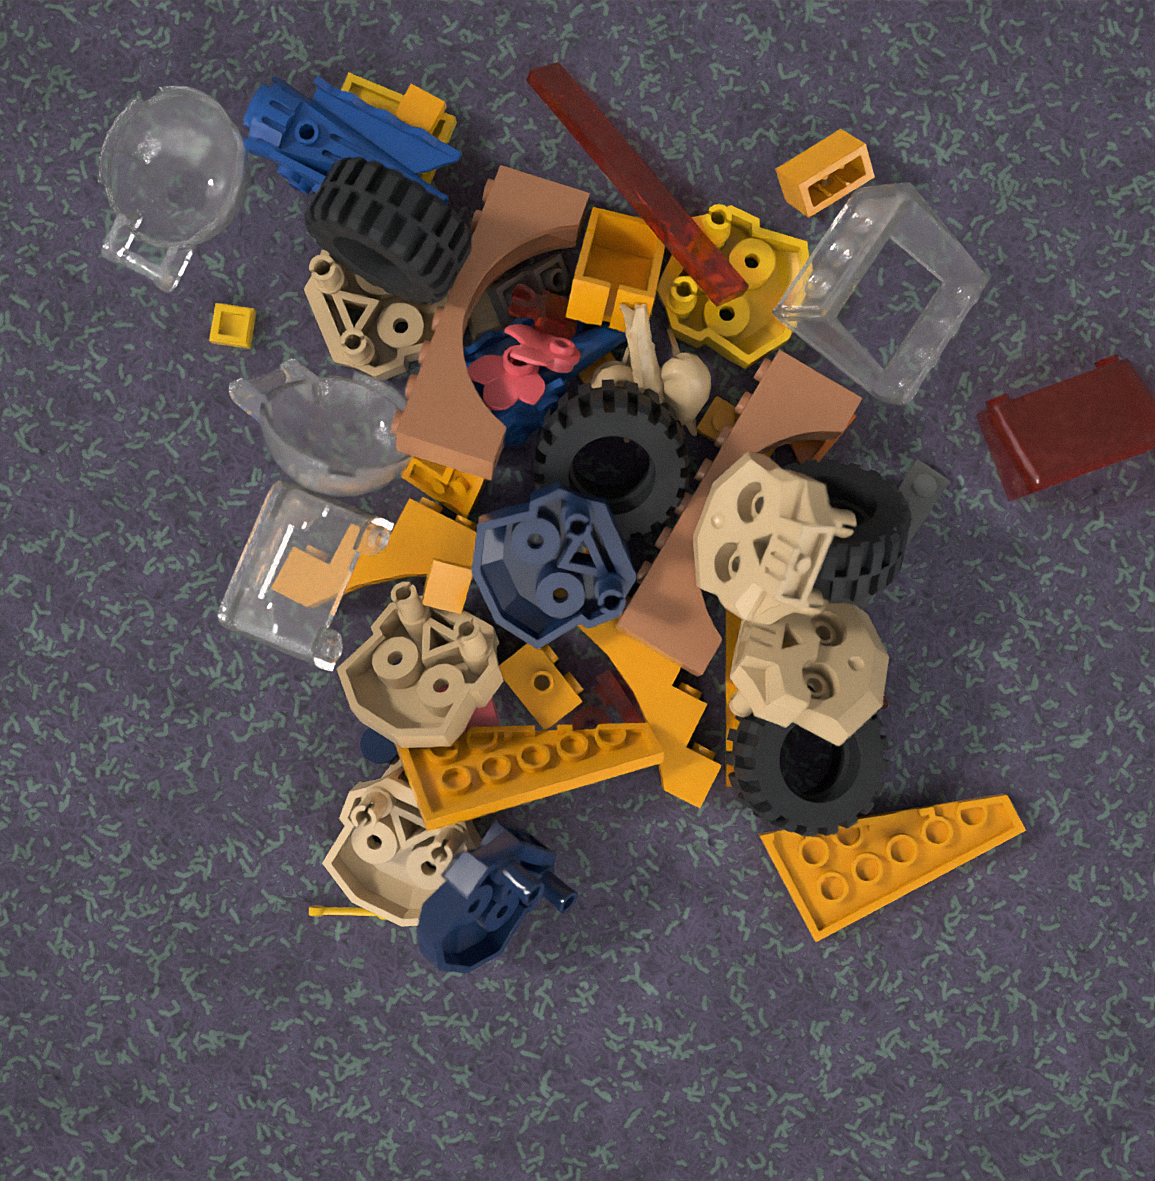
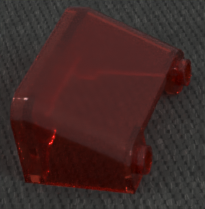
[976,354,1155,501]

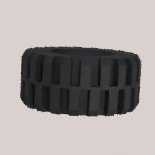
[305,156,472,305]
[534,379,690,541]
[783,459,911,603]
[725,685,889,837]

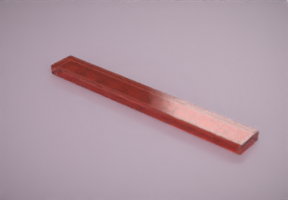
[526,62,749,307]

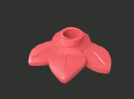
[504,324,581,373]
[467,345,545,410]

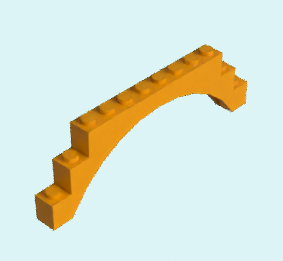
[273,497,722,808]

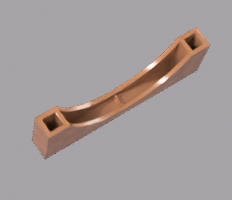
[391,165,590,480]
[615,350,863,677]

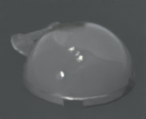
[98,86,251,293]
[229,359,414,498]

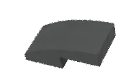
[486,253,572,325]

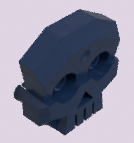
[471,482,637,650]
[417,820,578,973]

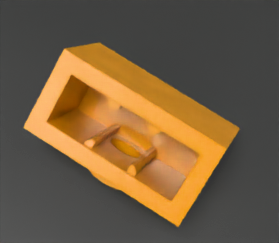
[775,129,874,218]
[499,643,584,730]

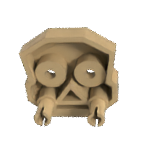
[304,250,448,382]
[693,451,856,625]
[337,582,503,748]
[729,599,889,746]
[322,765,483,926]

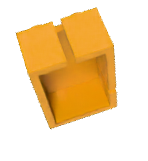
[566,207,669,333]

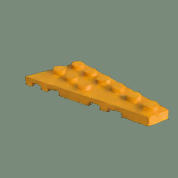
[395,723,664,832]
[758,793,1026,942]

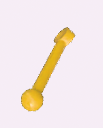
[309,905,387,920]

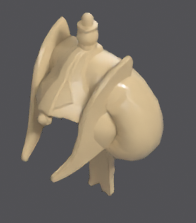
[590,303,711,443]

